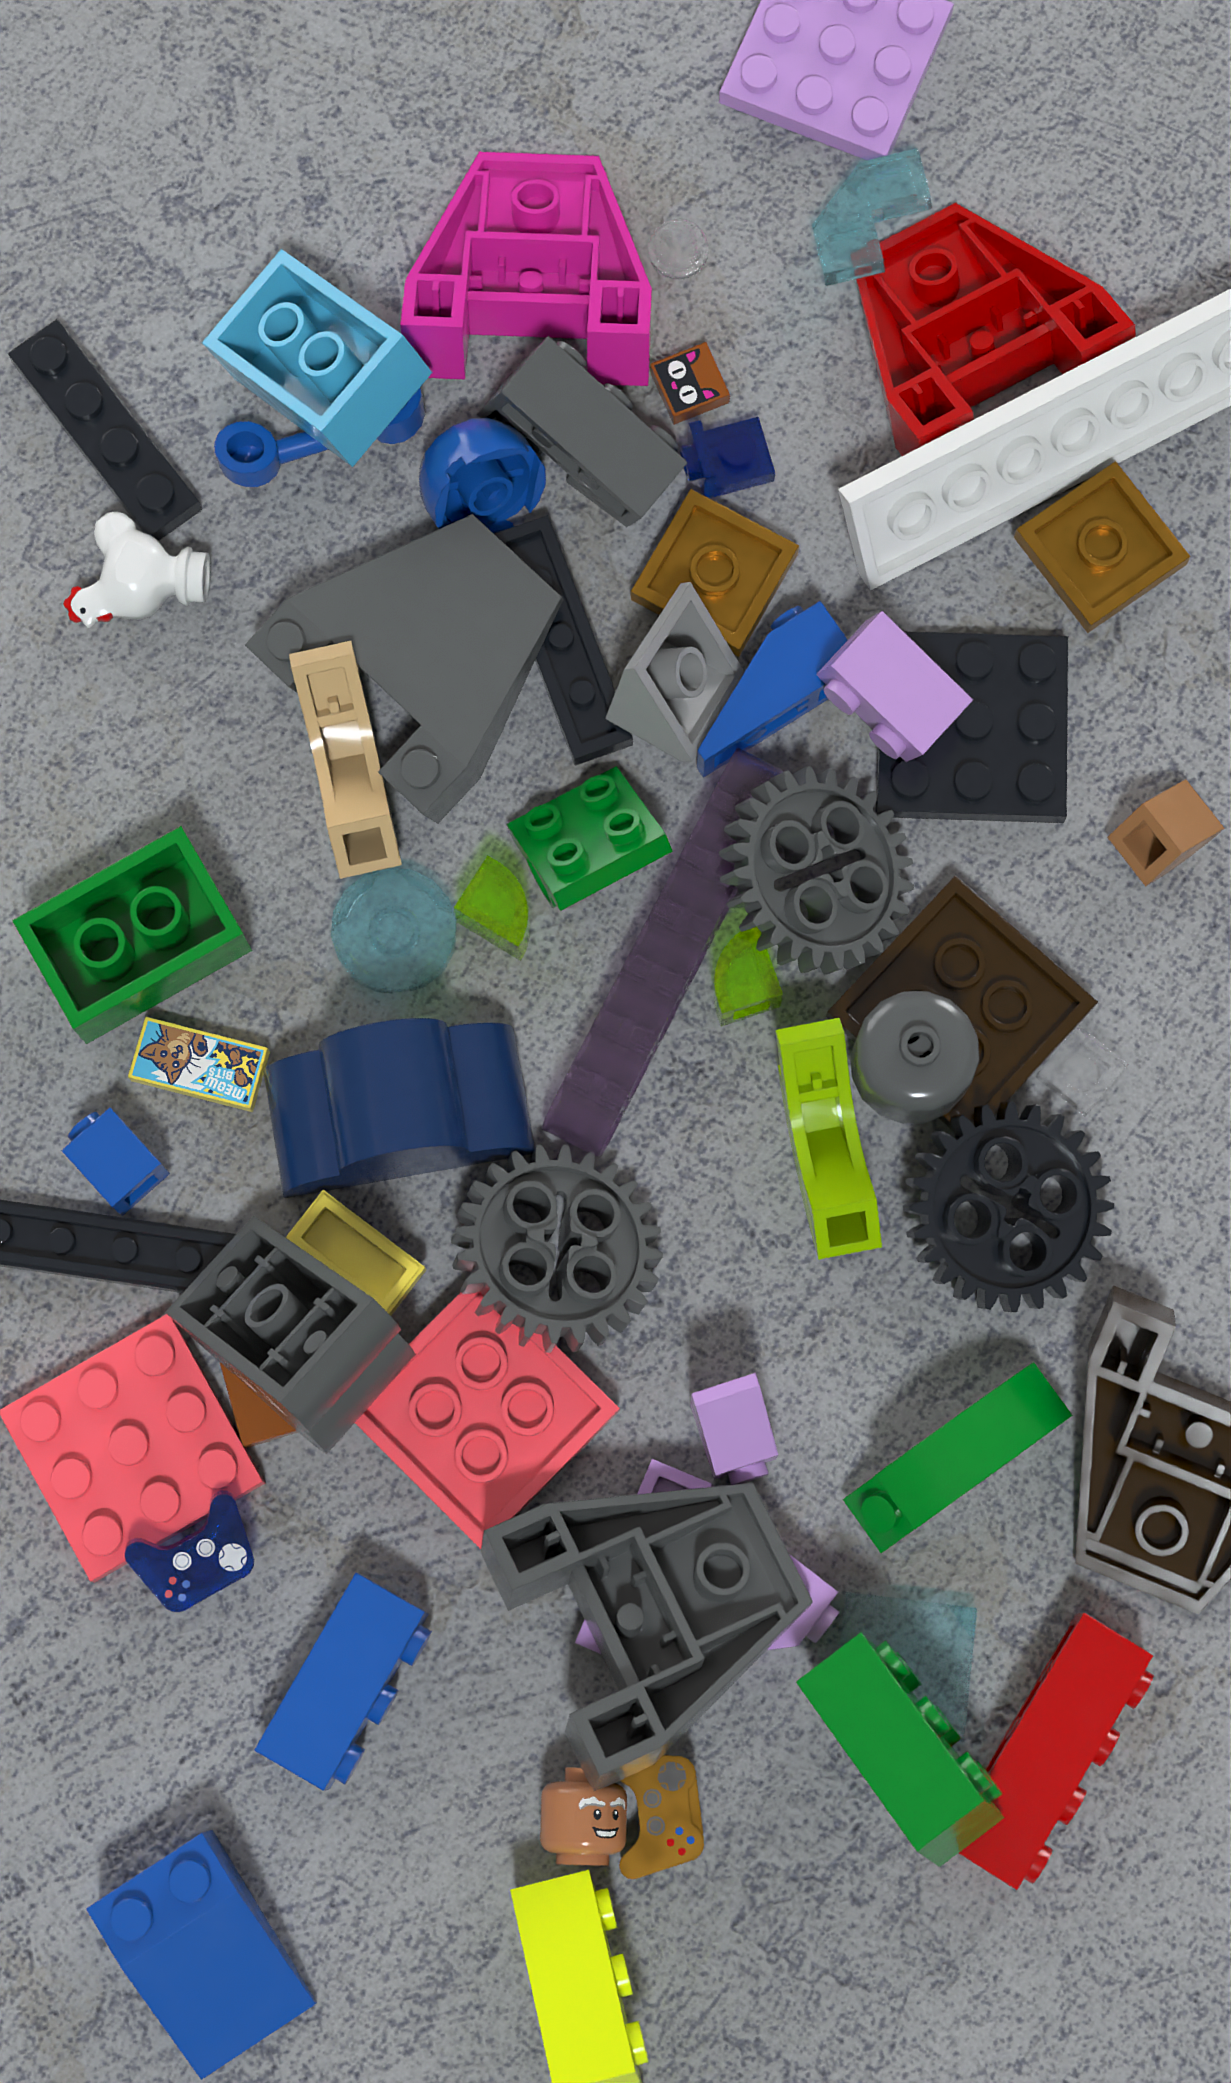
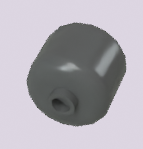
[851,991,979,1124]

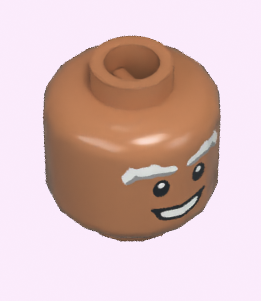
[540,1767,627,1865]

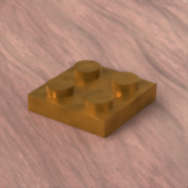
[1014,461,1191,633]
[631,489,799,657]

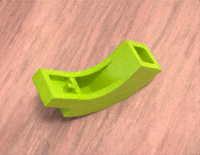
[775,1018,882,1260]

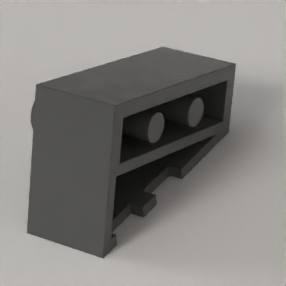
[476,336,688,527]

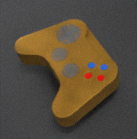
[619,1755,704,1879]

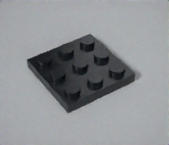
[876,631,1068,823]

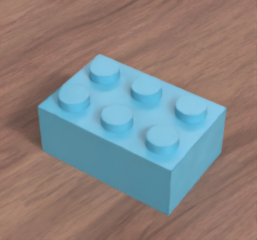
[202,249,433,467]

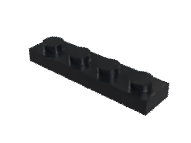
[8,319,202,541]
[495,515,633,766]

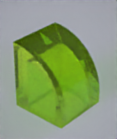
[454,855,530,961]
[713,927,783,1027]

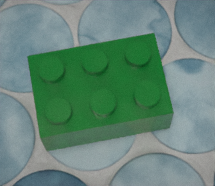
[12,826,252,1044]
[796,1632,1005,1867]

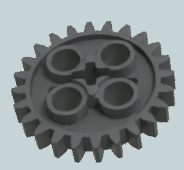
[719,766,914,974]
[451,1144,663,1353]

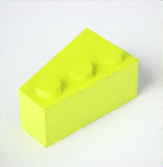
[510,1870,649,2083]

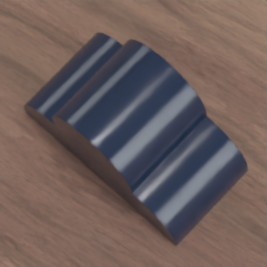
[263,1018,535,1198]

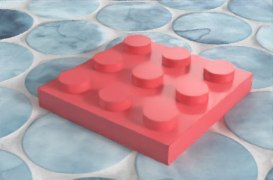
[355,1292,620,1549]
[0,1314,265,1583]

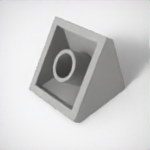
[605,582,744,762]

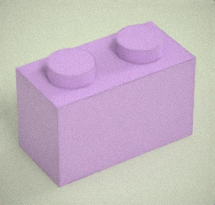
[816,611,973,762]

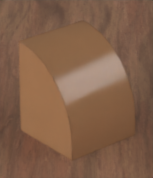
[1107,779,1225,886]

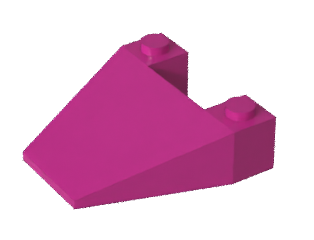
[400,152,652,386]

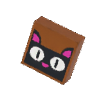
[650,342,730,425]

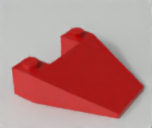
[851,203,1136,456]

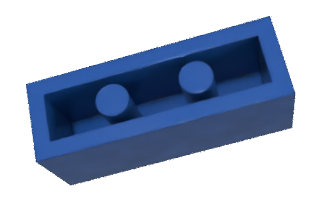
[254,1573,432,1791]

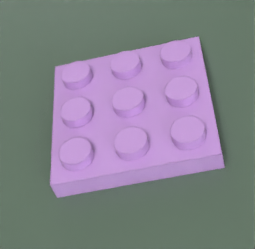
[719,0,954,167]

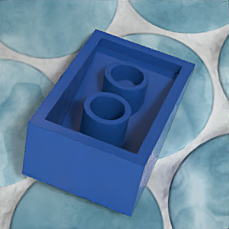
[86,1830,317,2080]

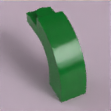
[842,1362,1073,1553]

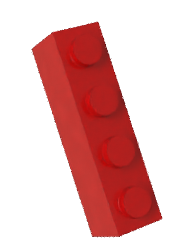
[958,1612,1154,1890]

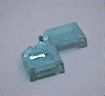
[812,148,932,286]

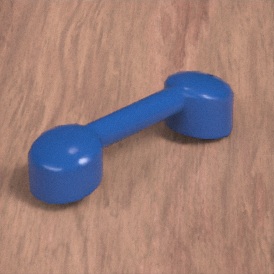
[214,387,425,487]

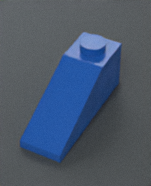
[697,601,847,778]

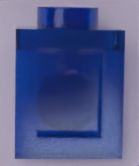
[679,417,775,498]

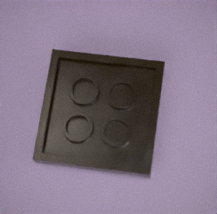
[826,875,1098,1132]

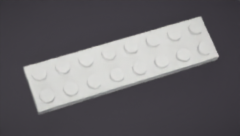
[838,289,1231,590]

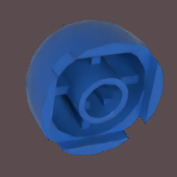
[419,418,546,534]

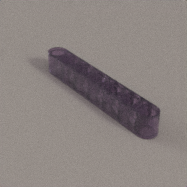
[542,748,792,1158]

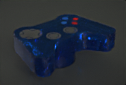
[124,1490,254,1612]

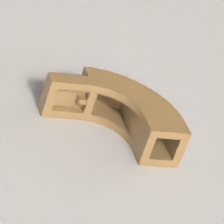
[289,641,402,879]

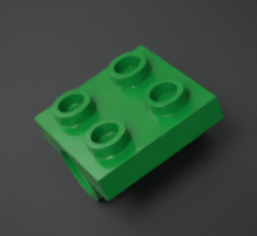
[506,766,673,911]

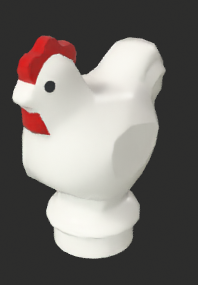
[63,512,210,628]

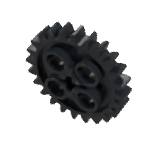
[903,1102,1114,1312]

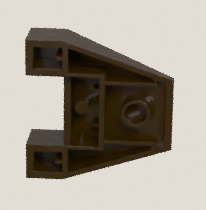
[1075,1285,1231,1615]

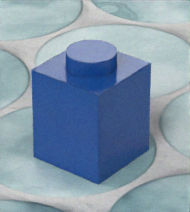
[61,1108,170,1216]

